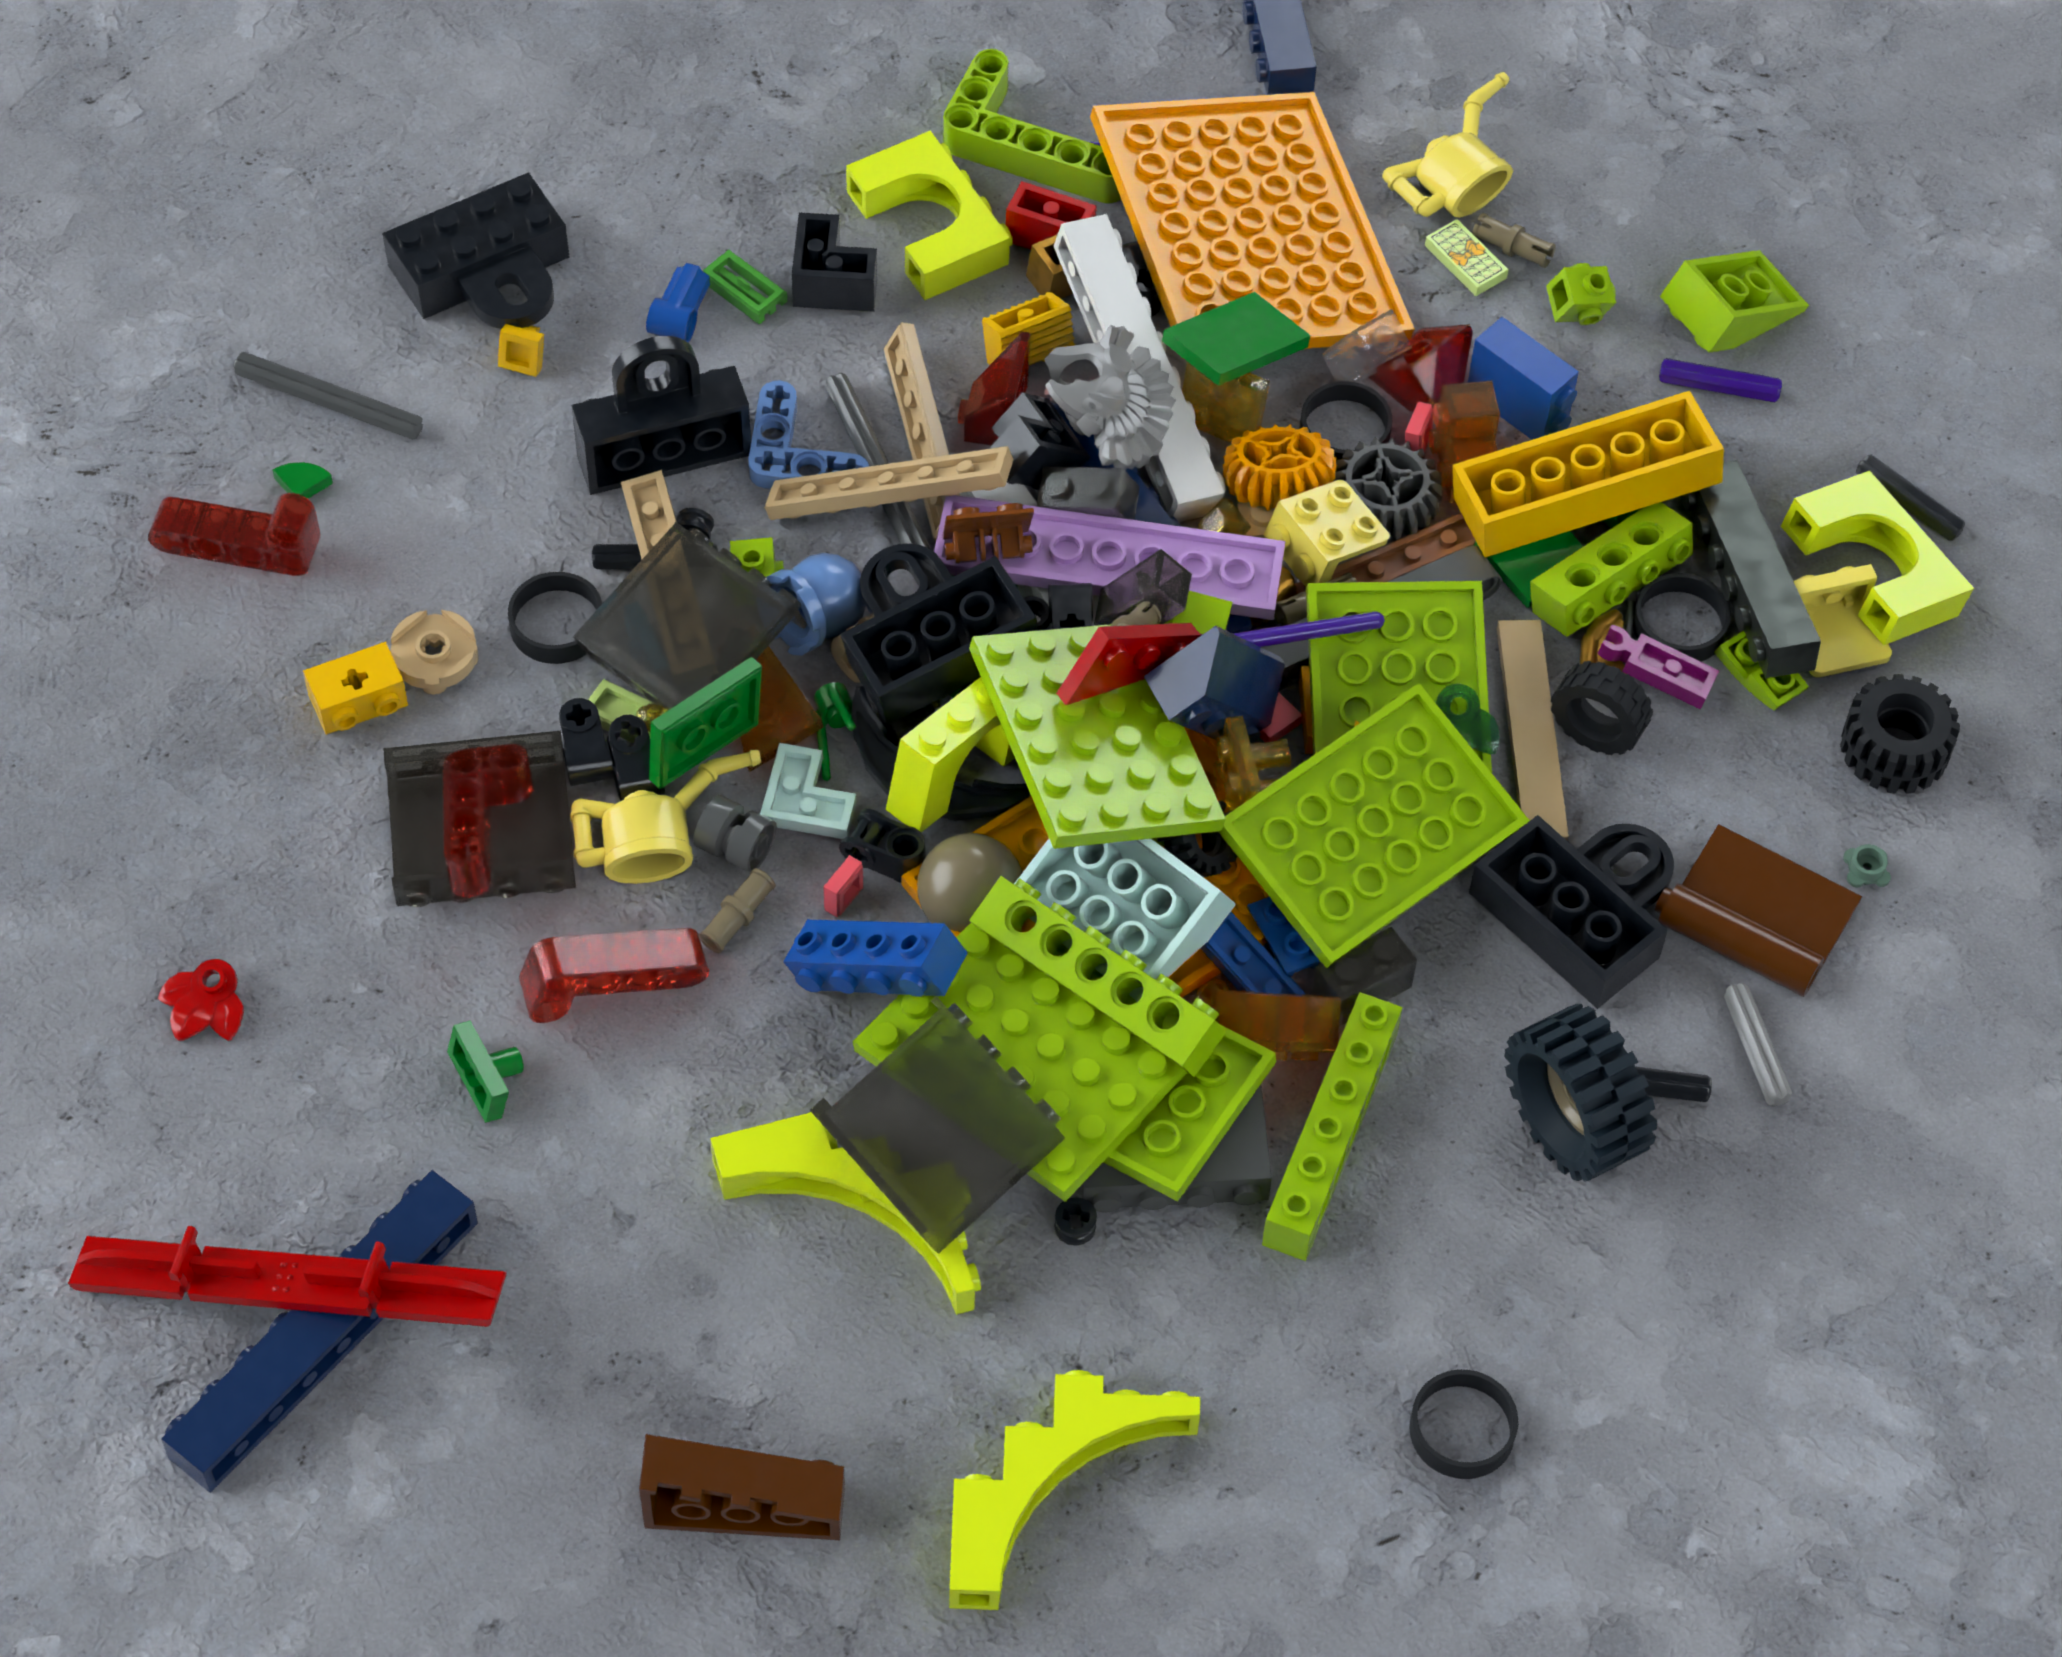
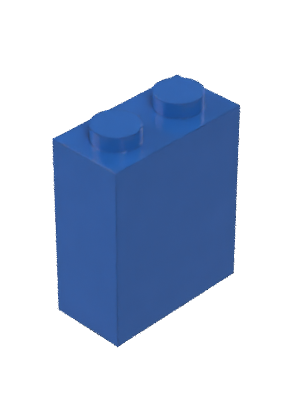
[1466,317,1579,440]

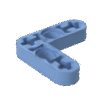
[748,380,869,489]

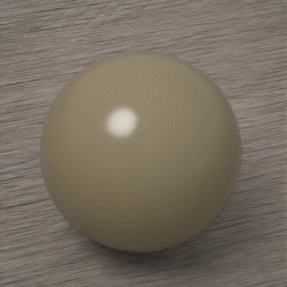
[917,833,1023,932]

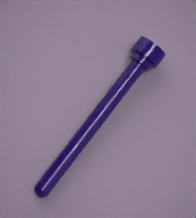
[1201,612,1385,647]

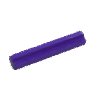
[1659,358,1782,402]

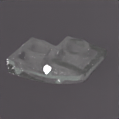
[1322,309,1412,383]

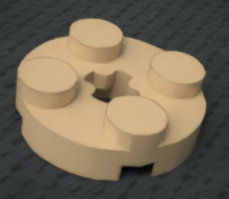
[390,610,479,695]

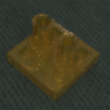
[1182,362,1270,443]
[1213,715,1291,812]

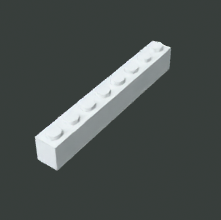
[1054,214,1225,522]

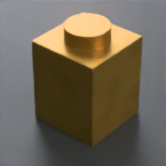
[1026,235,1073,299]

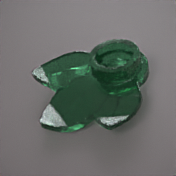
[1436,684,1500,754]

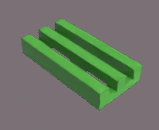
[702,250,788,324]

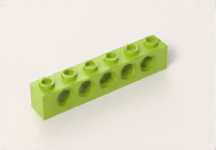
[969,876,1227,1077]
[1262,992,1403,1261]

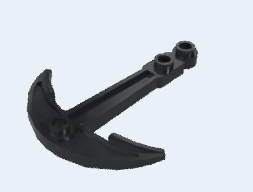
[851,596,1049,821]

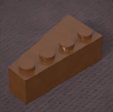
[639,1434,845,1541]

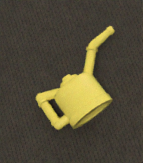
[1382,72,1513,218]
[570,750,762,884]

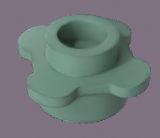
[1843,844,1891,888]

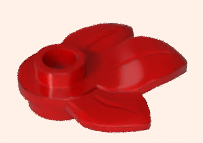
[158,959,244,1042]

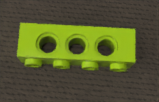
[1530,502,1693,637]

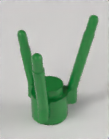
[811,682,856,781]

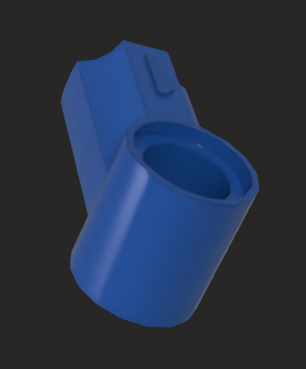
[646,263,710,343]

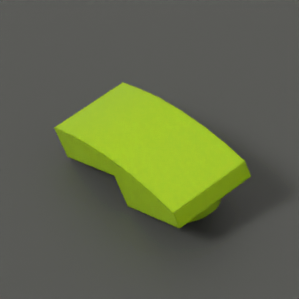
[1714,631,1809,711]

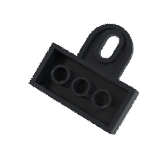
[382,172,570,329]
[571,336,751,495]
[840,543,1039,726]
[1469,815,1674,1009]

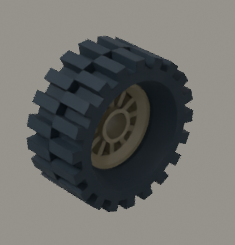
[1504,1004,1657,1182]

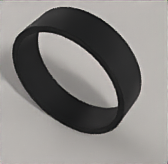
[1299,381,1393,463]
[508,572,605,664]
[1633,573,1731,662]
[1409,1369,1518,1479]

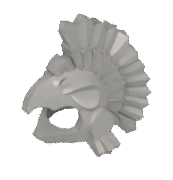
[1044,325,1176,472]

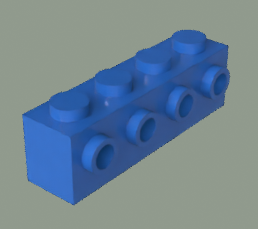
[783,919,968,997]

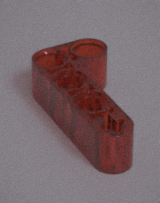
[148,493,321,576]
[443,744,534,897]
[519,928,709,1023]

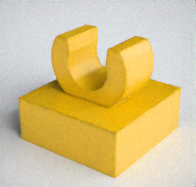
[498,324,544,377]

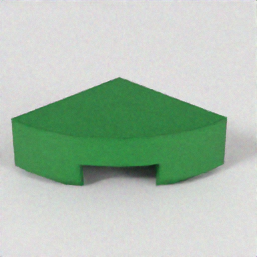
[272,462,333,505]

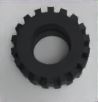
[1840,674,1960,794]

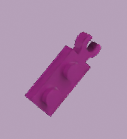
[1597,625,1719,710]

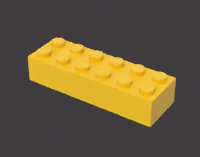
[1452,390,1724,558]

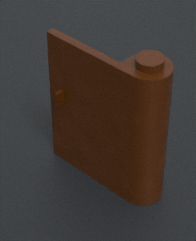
[1654,824,1862,997]

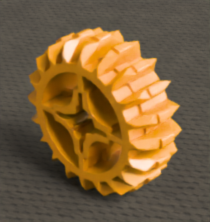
[1222,424,1336,511]

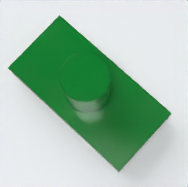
[447,1020,524,1123]

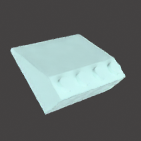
[1014,839,1236,1002]

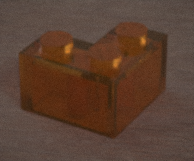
[1429,381,1500,503]
[1210,990,1341,1061]

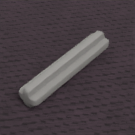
[1724,983,1792,1107]

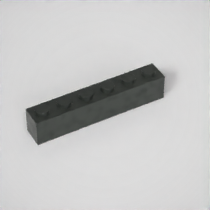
[1681,460,1821,679]

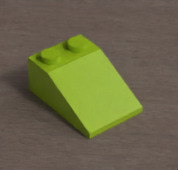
[1660,250,1809,353]

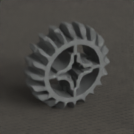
[1334,437,1443,541]

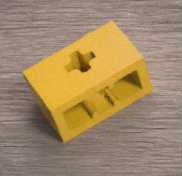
[303,642,408,735]

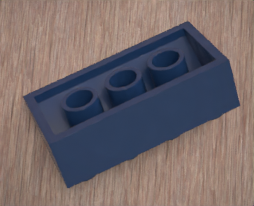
[1144,626,1285,748]

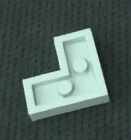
[760,743,856,839]

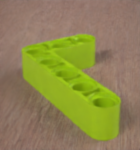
[943,49,1121,204]

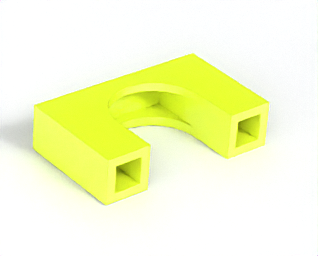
[846,130,1013,300]
[1780,471,1974,645]
[885,677,1015,833]

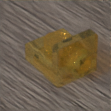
[1197,498,1252,535]

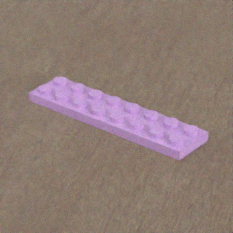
[934,495,1286,620]

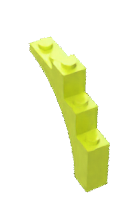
[710,1110,981,1315]
[949,1370,1200,1610]

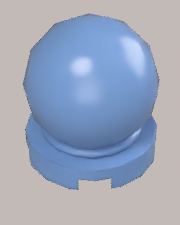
[757,553,866,656]

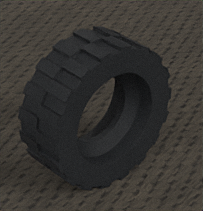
[1550,661,1653,755]

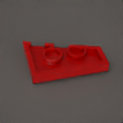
[1056,623,1201,705]

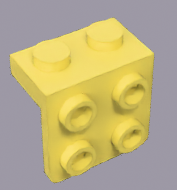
[1263,480,1390,587]
[1794,564,1892,678]

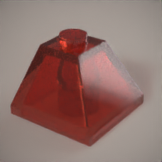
[1365,324,1473,414]
[958,332,1030,446]

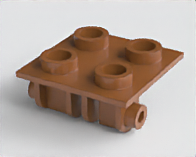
[942,503,1034,564]

